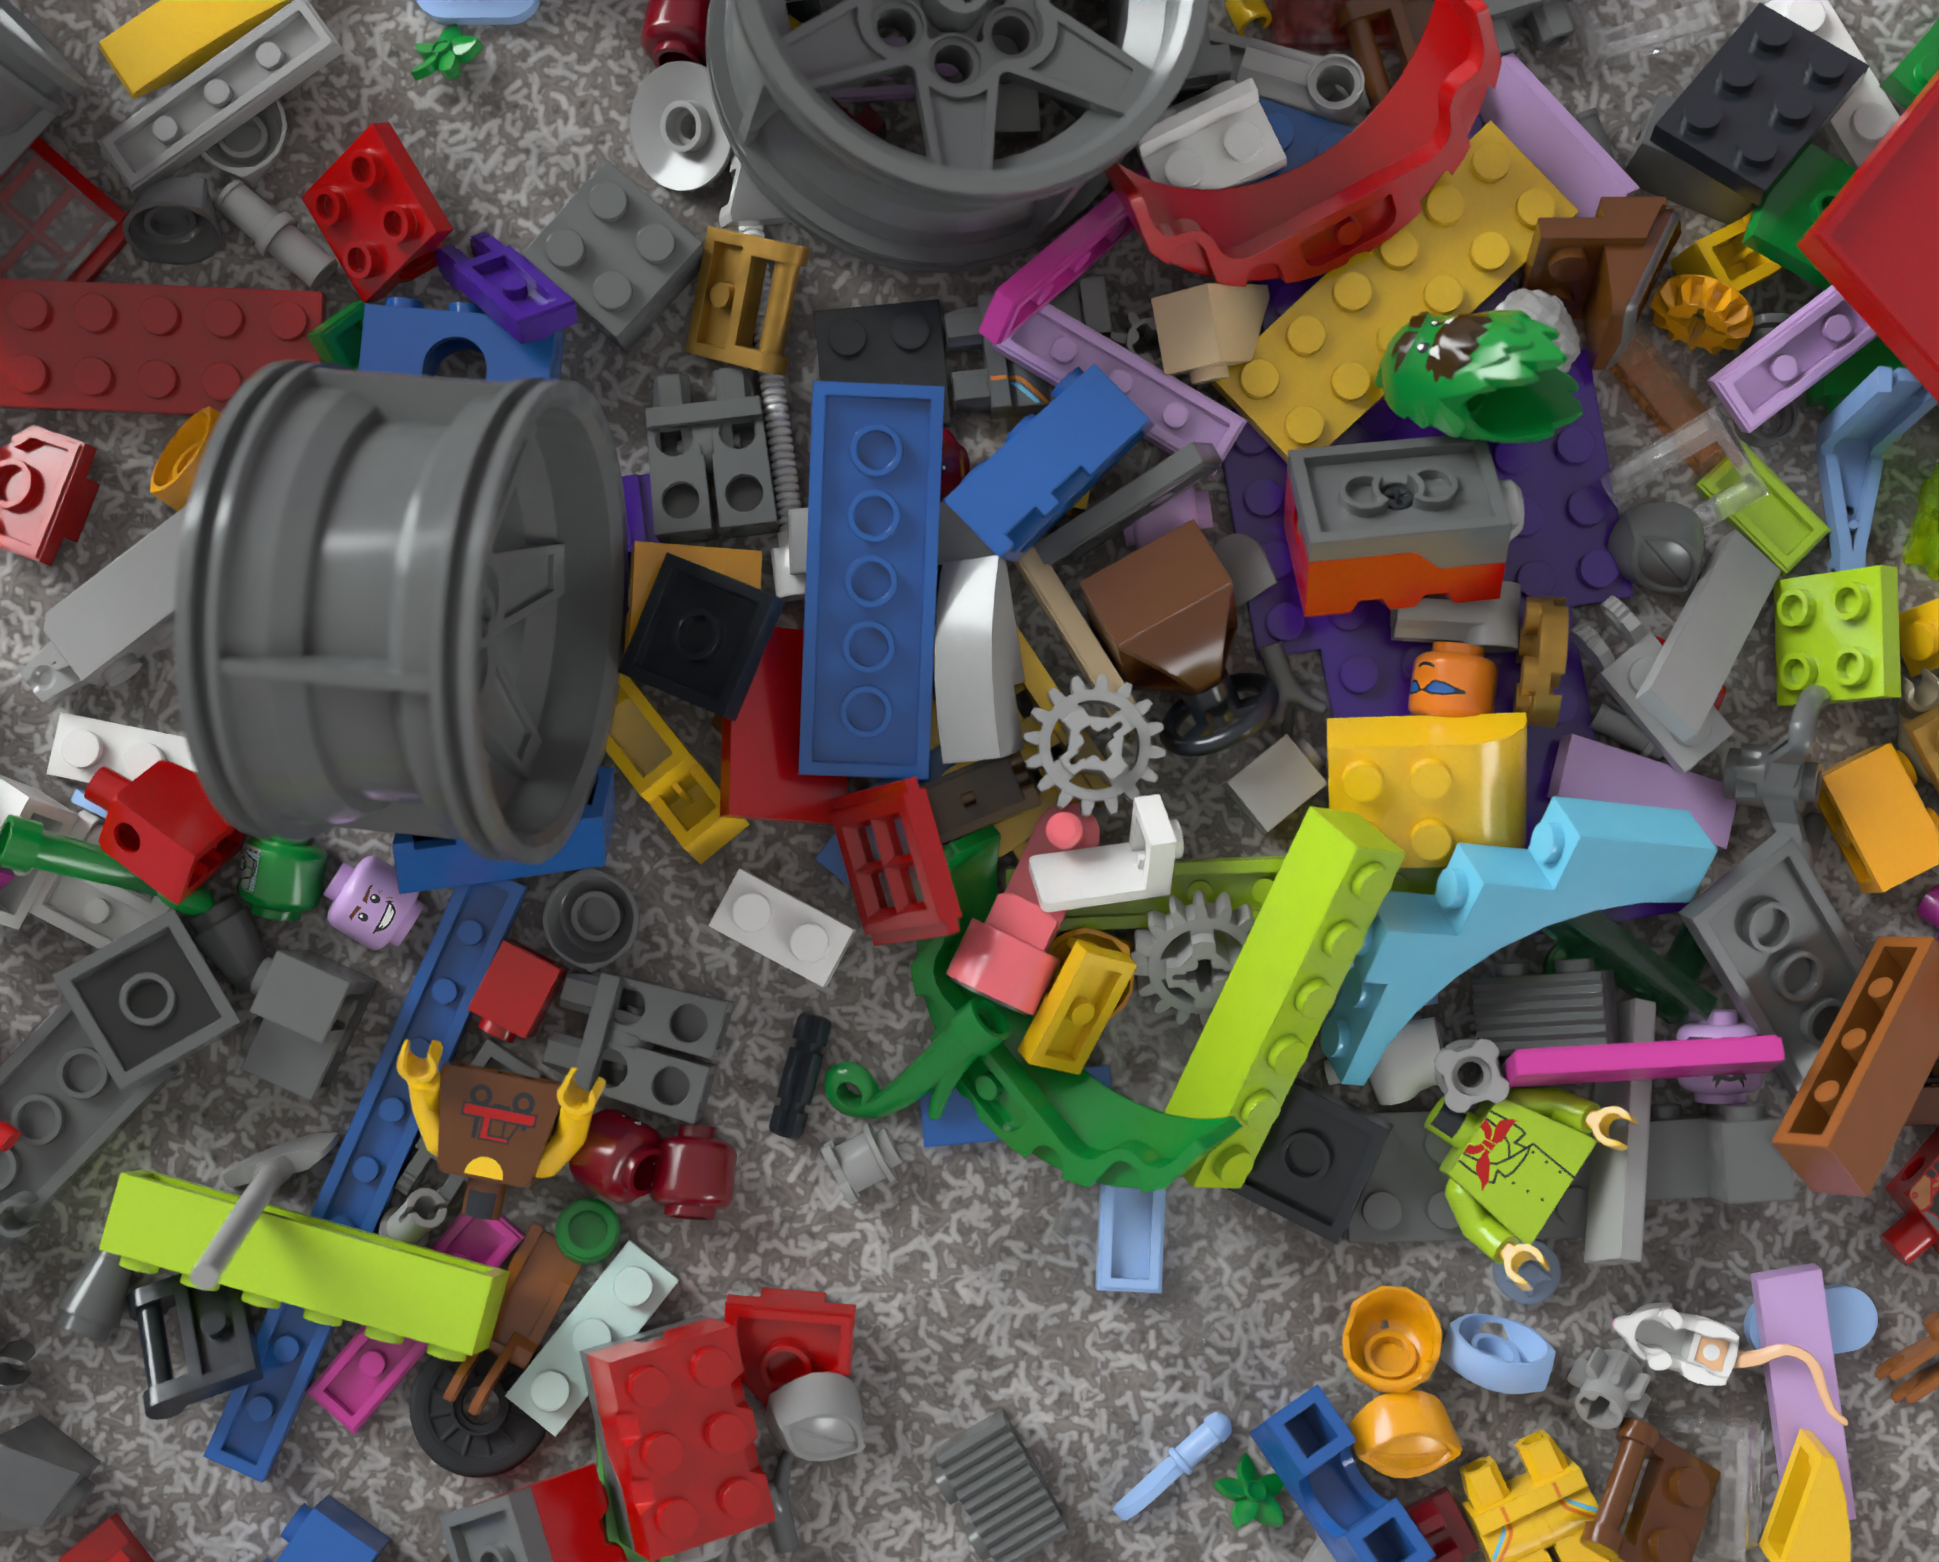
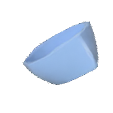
[1440,1313,1556,1394]

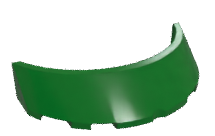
[910,825,1243,1192]

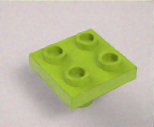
[1774,565,1901,707]

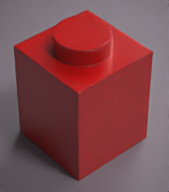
[467,940,569,1043]

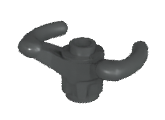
[1723,685,1831,870]

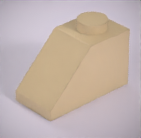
[1151,283,1270,385]

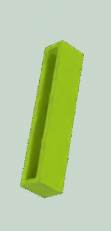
[1164,806,1406,1188]
[99,1169,510,1362]

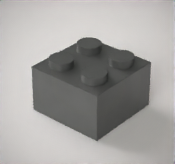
[521,160,704,353]
[52,908,243,1093]

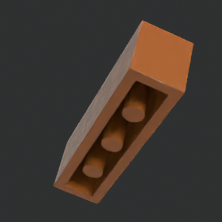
[1771,936,1939,1198]

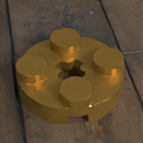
[1513,595,1569,728]

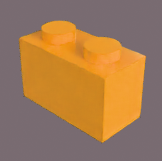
[1815,742,1939,894]

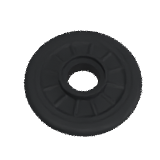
[409,1350,547,1478]

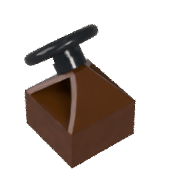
[1079,519,1280,757]

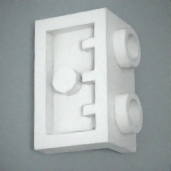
[1136,78,1287,189]

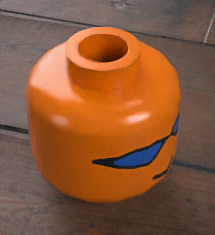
[1408,641,1499,717]

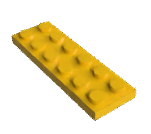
[1211,120,1579,463]

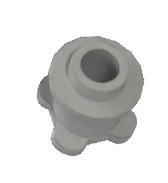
[1434,1038,1509,1113]
[821,1122,903,1206]

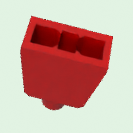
[84,760,247,905]

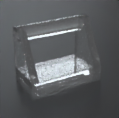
[1568,0,1721,76]
[1599,405,1770,531]
[1646,1412,1765,1562]

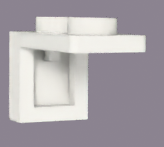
[1029,794,1184,912]

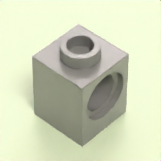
[1222,734,1328,835]

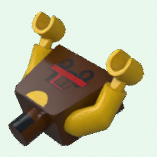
[396,1040,606,1220]

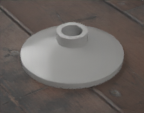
[630,61,733,191]

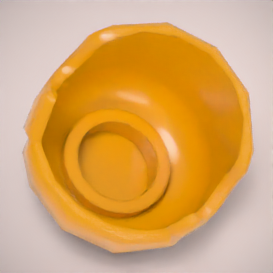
[1342,1285,1442,1393]

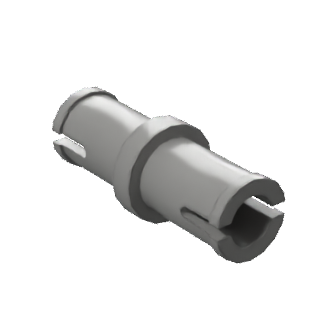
[214,178,338,291]

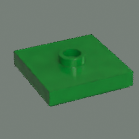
[1741,143,1857,290]

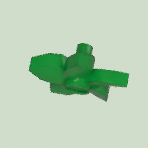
[411,24,483,81]
[1213,1452,1284,1529]

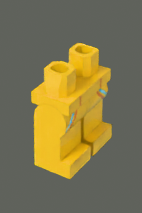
[1459,1429,1610,1562]

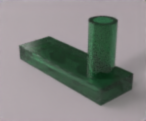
[1540,910,1718,1024]

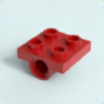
[301,122,454,303]

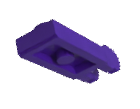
[435,231,578,345]

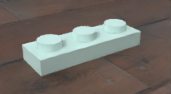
[505,1240,680,1437]

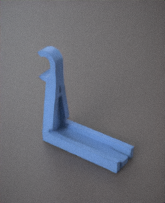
[1816,366,1938,573]

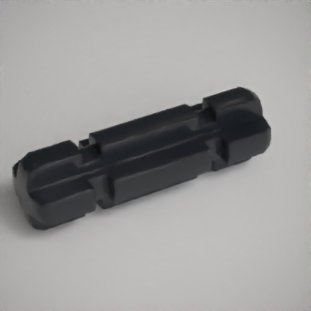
[769,1013,832,1139]

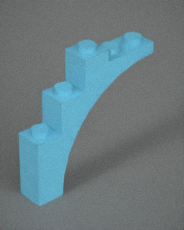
[1320,796,1718,1086]

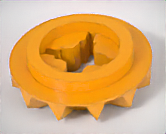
[1650,274,1754,355]

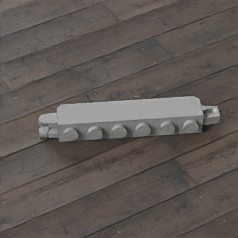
[20,504,189,704]

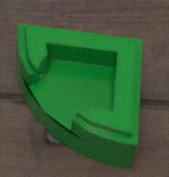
[307,301,365,371]

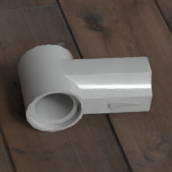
[1236,37,1365,126]
[1389,581,1521,653]

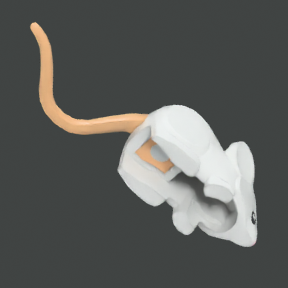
[1612,1302,1848,1426]

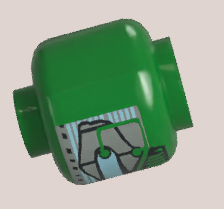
[237,836,328,921]

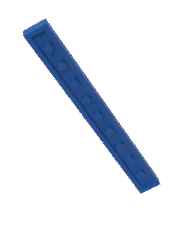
[203,879,530,1482]

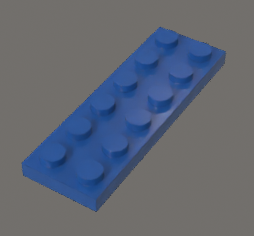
[799,381,945,780]

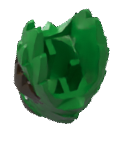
[1374,310,1583,443]

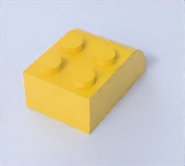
[1327,712,1527,868]

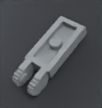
[1569,596,1736,774]

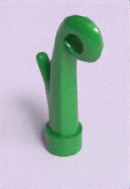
[0,814,214,916]
[824,995,1011,1120]

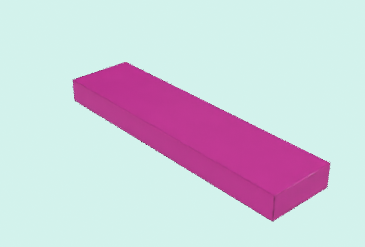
[978,167,1149,346]
[1502,1035,1785,1087]
[306,1213,526,1434]

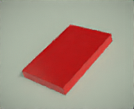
[720,627,847,826]

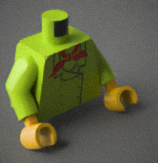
[1424,1087,1638,1291]

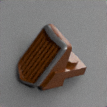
[1518,197,1682,370]

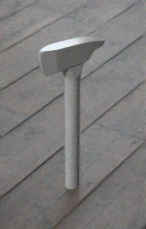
[190,1132,340,1290]

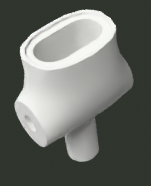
[1324,1017,1443,1105]

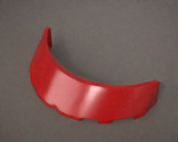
[1104,0,1502,287]

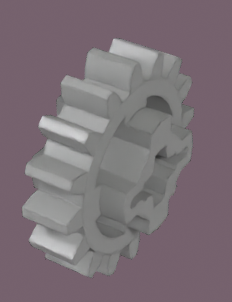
[1023,674,1166,818]
[1131,890,1255,1027]

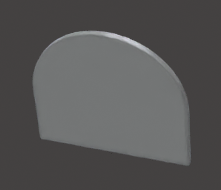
[1213,534,1277,609]

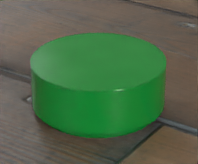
[555,1198,620,1266]

